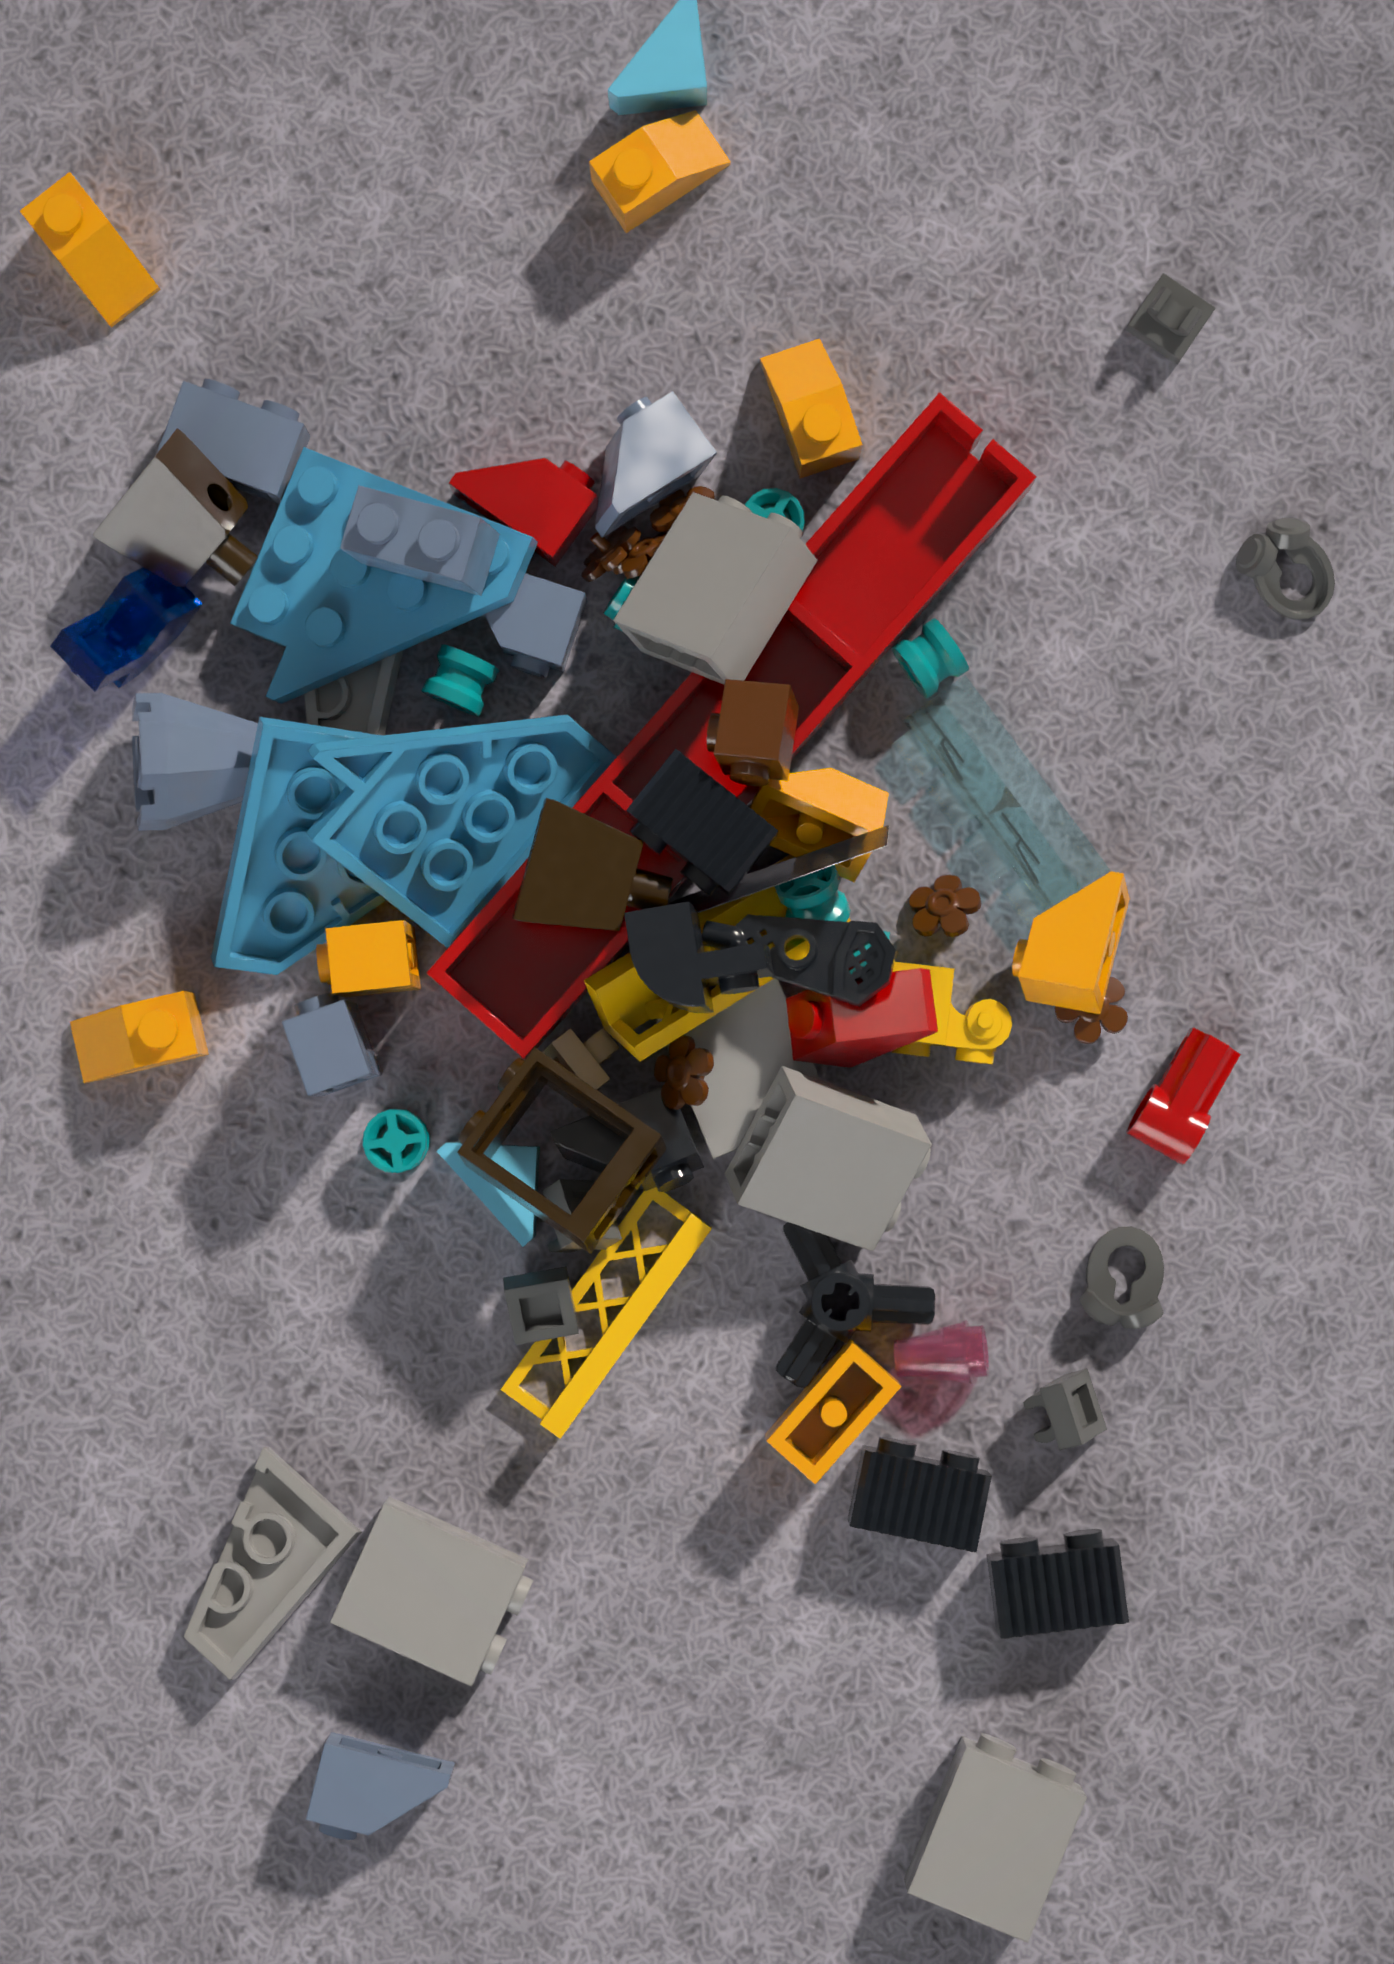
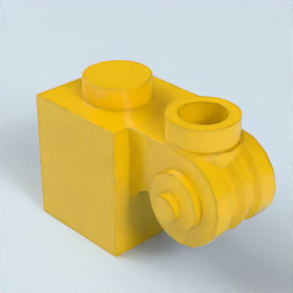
[891,962,1012,1065]

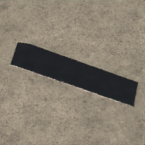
[667,825,889,913]

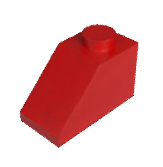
[449,458,598,567]
[786,968,938,1068]

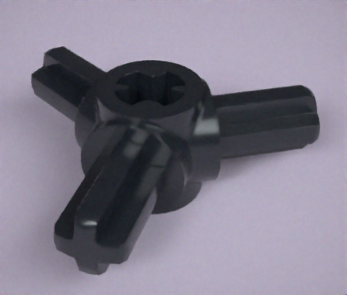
[776,1222,935,1388]

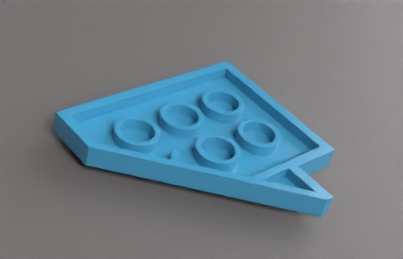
[230,447,538,704]
[306,714,617,948]
[211,717,386,975]

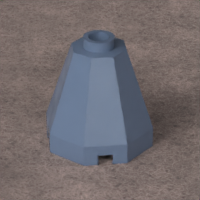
[132,693,258,831]

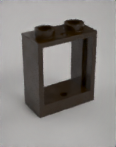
[457,1048,667,1254]

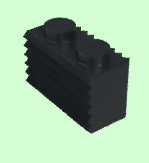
[626,749,778,896]
[848,1437,992,1552]
[986,1529,1129,1639]

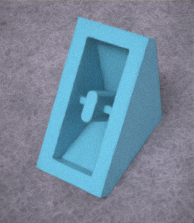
[608,0,707,115]
[437,1142,540,1247]

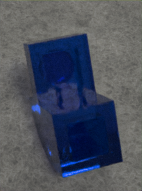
[50,567,203,692]

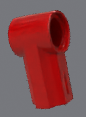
[1126,1027,1241,1165]

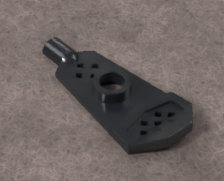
[702,914,897,1007]

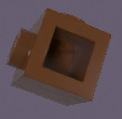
[707,679,799,786]

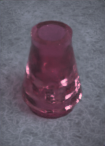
[894,1320,989,1384]

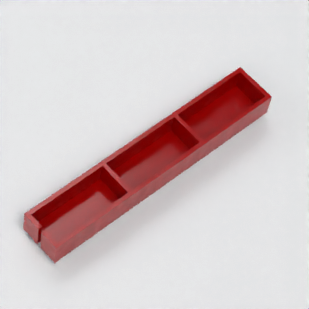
[427,392,1037,1059]

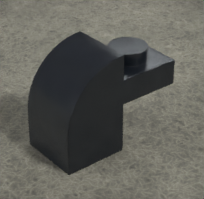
[624,901,774,1013]

